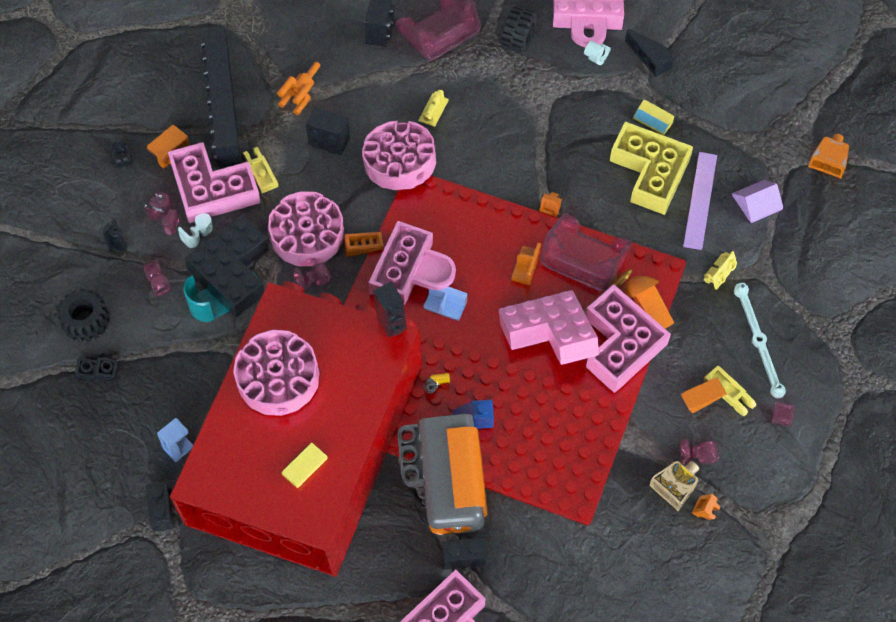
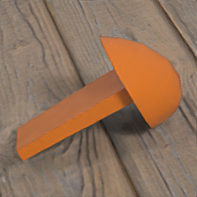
[625,276,674,329]

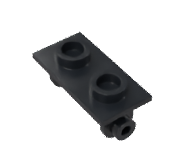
[102,219,127,252]

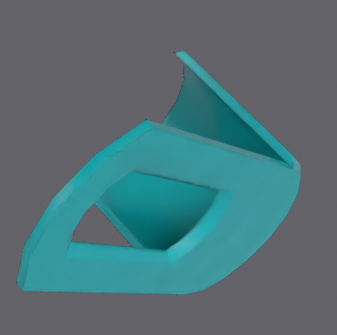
[183,272,257,322]

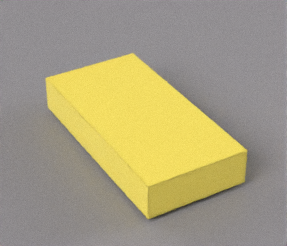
[282,443,327,488]

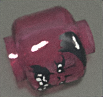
[144,192,172,220]

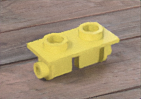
[418,90,449,127]
[704,251,737,290]

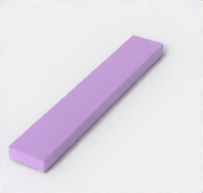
[683,152,717,250]

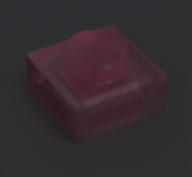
[162,209,179,235]
[771,402,795,427]

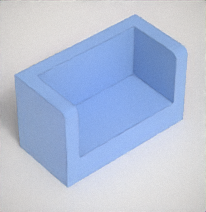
[157,418,193,462]

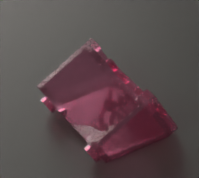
[396,0,481,60]
[541,213,632,291]

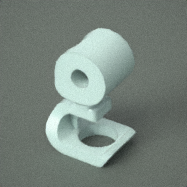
[584,40,611,65]
[178,213,213,248]

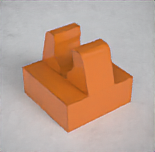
[539,192,562,217]
[692,494,720,520]

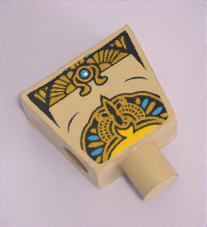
[650,461,699,511]

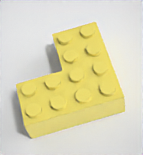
[610,122,693,215]

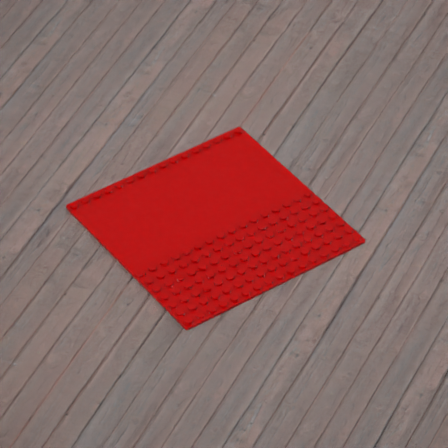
[344,175,686,525]

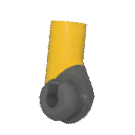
[424,373,450,393]

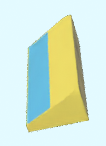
[633,100,674,136]

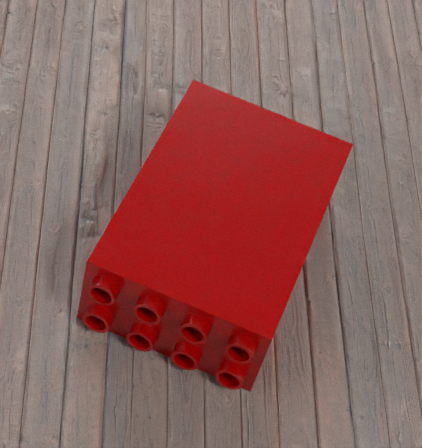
[170,281,422,577]

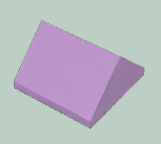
[732,180,783,223]

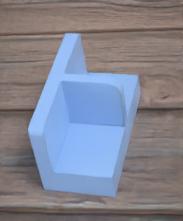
[424,287,467,321]

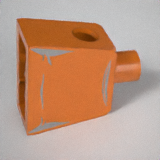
[808,134,849,178]

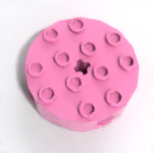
[362,121,436,190]
[268,191,344,267]
[233,330,320,416]

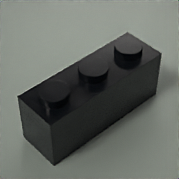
[373,281,407,338]

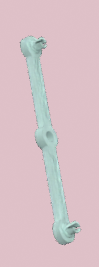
[734,283,786,398]

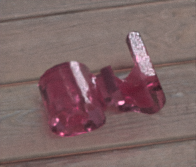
[142,260,171,297]
[293,263,332,291]
[679,440,719,464]

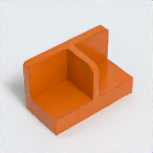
[147,125,190,169]
[512,243,541,286]

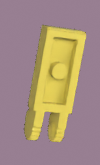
[243,147,278,193]
[703,366,756,416]

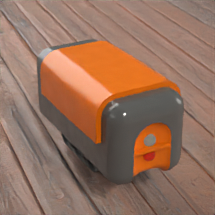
[398,414,487,535]

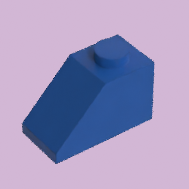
[452,400,494,429]

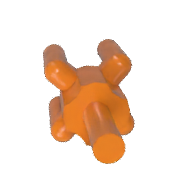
[277,62,321,115]

